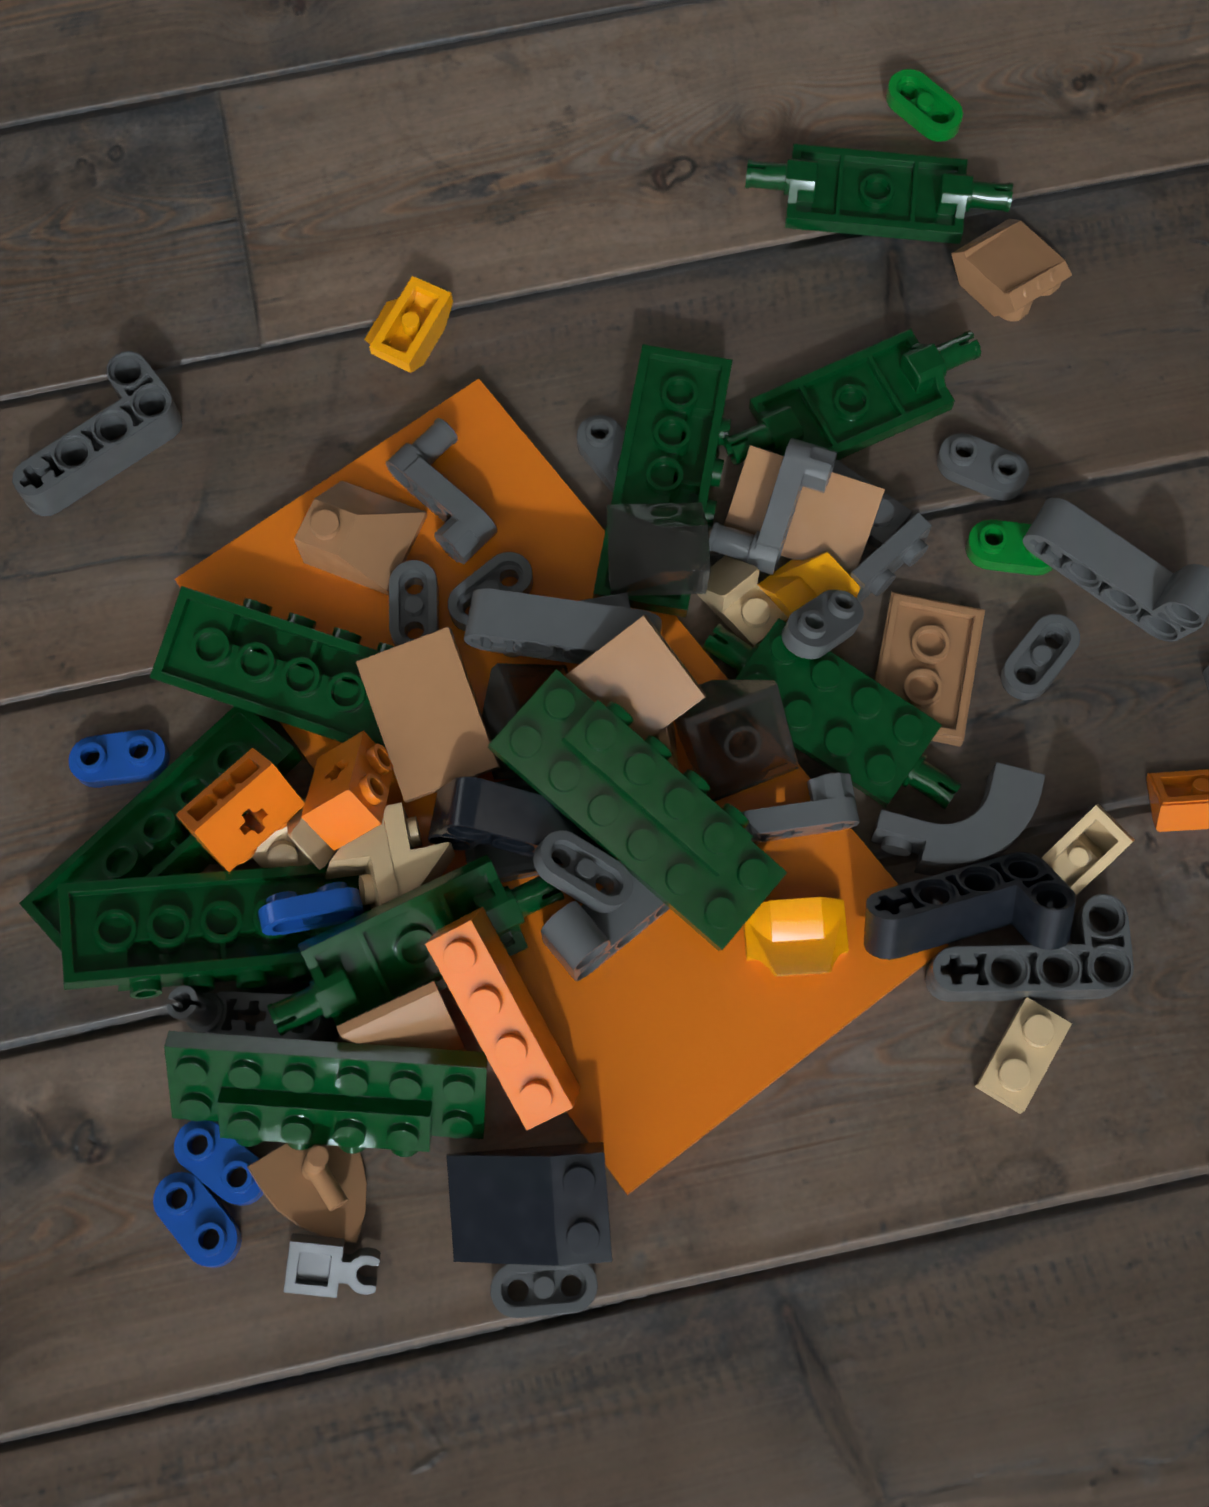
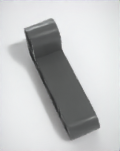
[12,351,182,516]
[1023,498,1209,642]
[464,588,662,664]
[541,874,670,981]
[925,894,1134,1002]

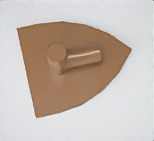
[247,1143,367,1243]

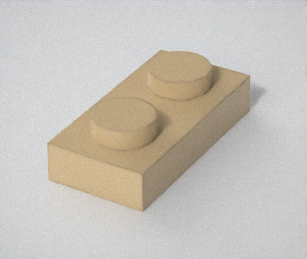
[975,997,1072,1114]

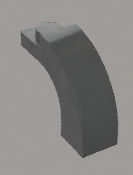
[870,762,1045,876]

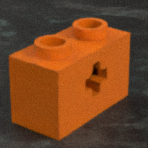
[301,730,394,851]
[175,748,305,872]

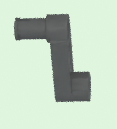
[386,418,497,564]
[707,438,837,575]
[742,772,860,845]
[167,985,339,1042]

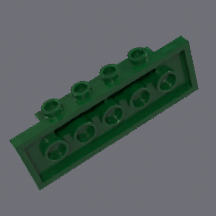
[593,344,733,617]
[149,586,395,748]
[487,669,787,951]
[19,706,303,952]
[58,863,371,999]
[164,1031,488,1157]

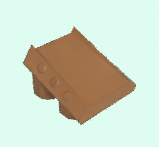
[951,219,1072,322]

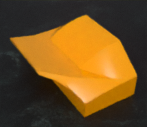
[364,276,453,373]
[758,552,860,618]
[743,897,849,977]

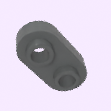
[577,415,625,492]
[937,433,1029,501]
[448,552,533,631]
[389,560,439,646]
[781,590,864,659]
[1001,614,1080,700]
[533,830,633,913]
[490,1264,598,1319]

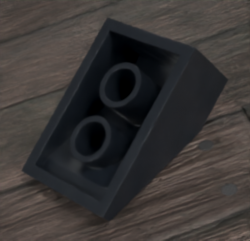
[446,1142,612,1266]

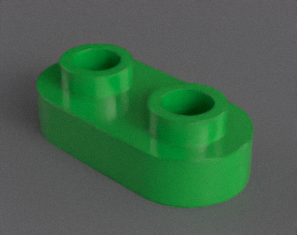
[886,69,963,142]
[965,519,1053,576]

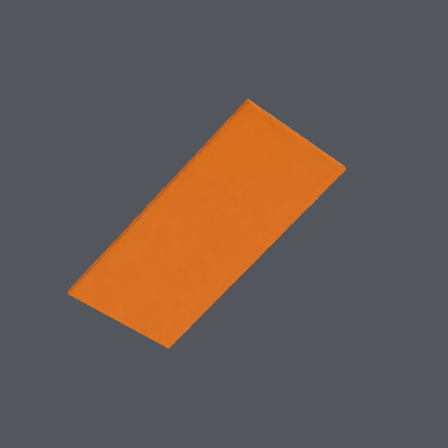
[174,378,949,1196]

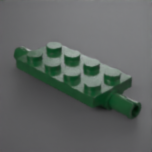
[745,144,1013,244]
[723,329,981,465]
[702,618,962,809]
[267,855,565,1036]

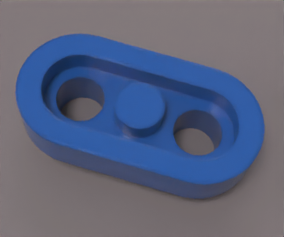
[68,729,170,788]
[258,882,364,936]
[174,1120,263,1206]
[153,1172,242,1268]

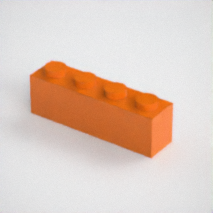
[425,907,581,1131]

